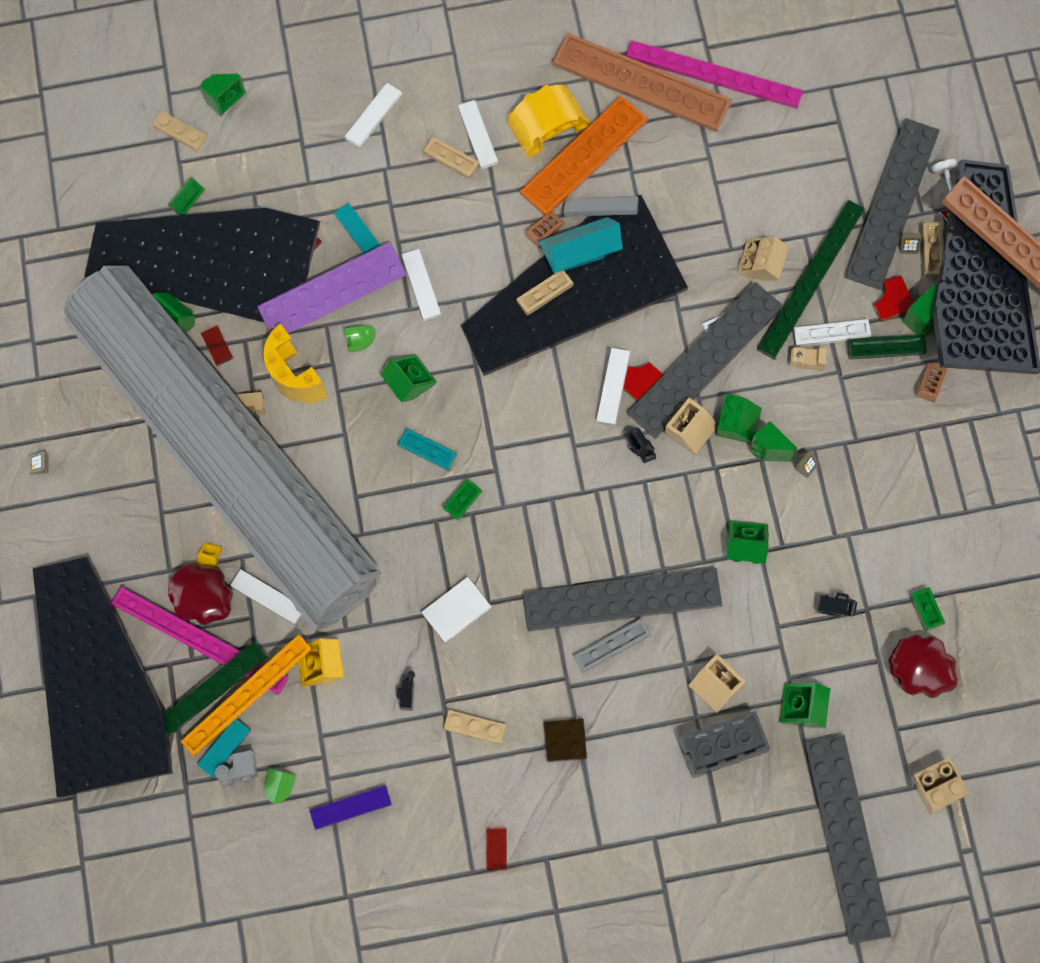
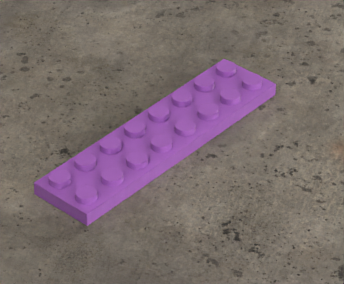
[257,241,406,333]

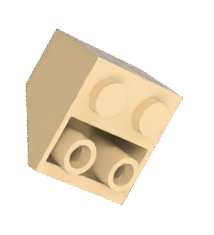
[738,236,789,281]
[665,398,719,455]
[688,654,746,713]
[913,757,970,814]

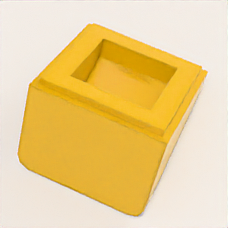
[197,542,222,568]

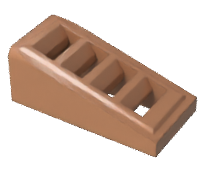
[526,211,565,248]
[916,362,947,403]

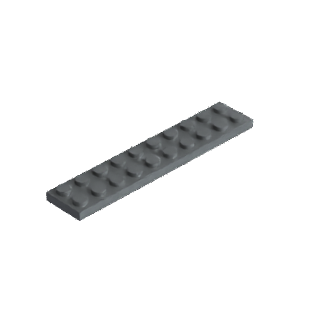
[846,118,940,291]
[627,282,784,439]
[523,567,722,632]
[804,735,892,945]

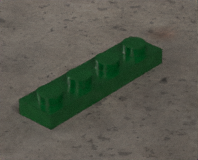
[848,335,927,360]

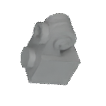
[215,750,258,787]

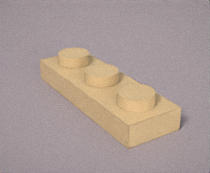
[152,111,208,152]
[423,137,479,179]
[922,222,943,277]
[517,271,573,316]
[444,710,506,745]

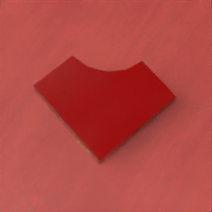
[873,275,914,322]
[623,362,663,402]

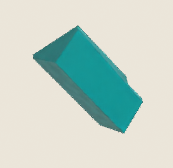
[539,217,623,274]

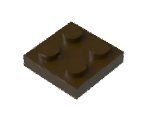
[544,719,587,763]

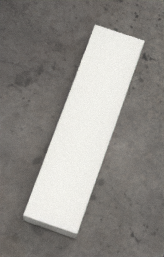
[345,83,402,148]
[458,100,498,170]
[402,249,441,321]
[793,319,871,347]
[596,348,631,426]
[230,569,302,625]

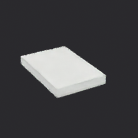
[421,577,492,643]

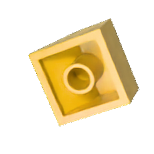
[298,639,344,687]

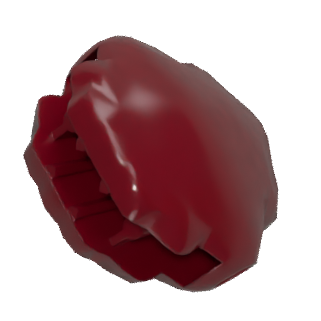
[168,564,233,625]
[888,634,958,698]

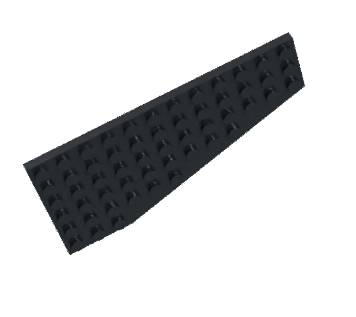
[932,159,1040,375]
[461,195,688,377]
[84,208,321,323]
[33,557,173,798]

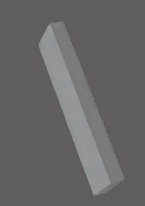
[564,196,639,217]
[573,618,651,674]

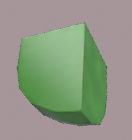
[344,326,376,353]
[265,768,296,803]

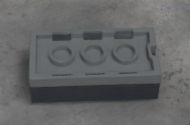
[679,711,770,779]

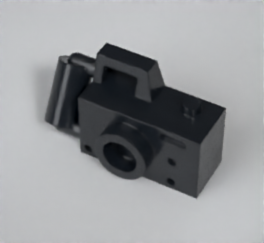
[624,428,656,463]
[817,592,858,618]
[397,671,415,711]

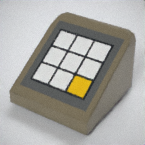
[900,233,922,254]
[796,450,818,478]
[29,451,48,474]

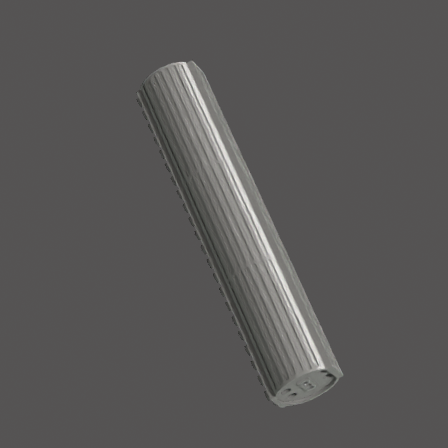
[64,266,382,630]

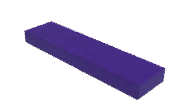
[309,785,392,830]

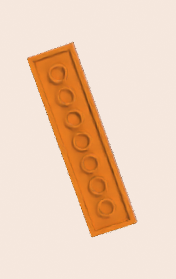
[520,95,648,216]

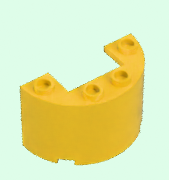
[507,85,591,158]
[263,324,328,403]

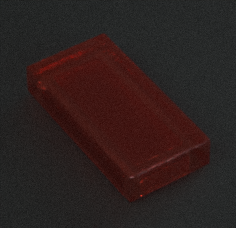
[201,325,234,366]
[486,828,507,870]

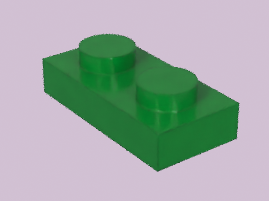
[167,177,205,215]
[443,479,482,521]
[910,587,945,631]

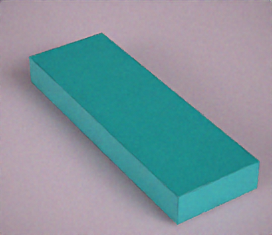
[334,203,380,254]
[398,428,457,471]
[197,719,251,778]

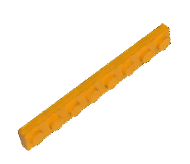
[181,635,313,756]

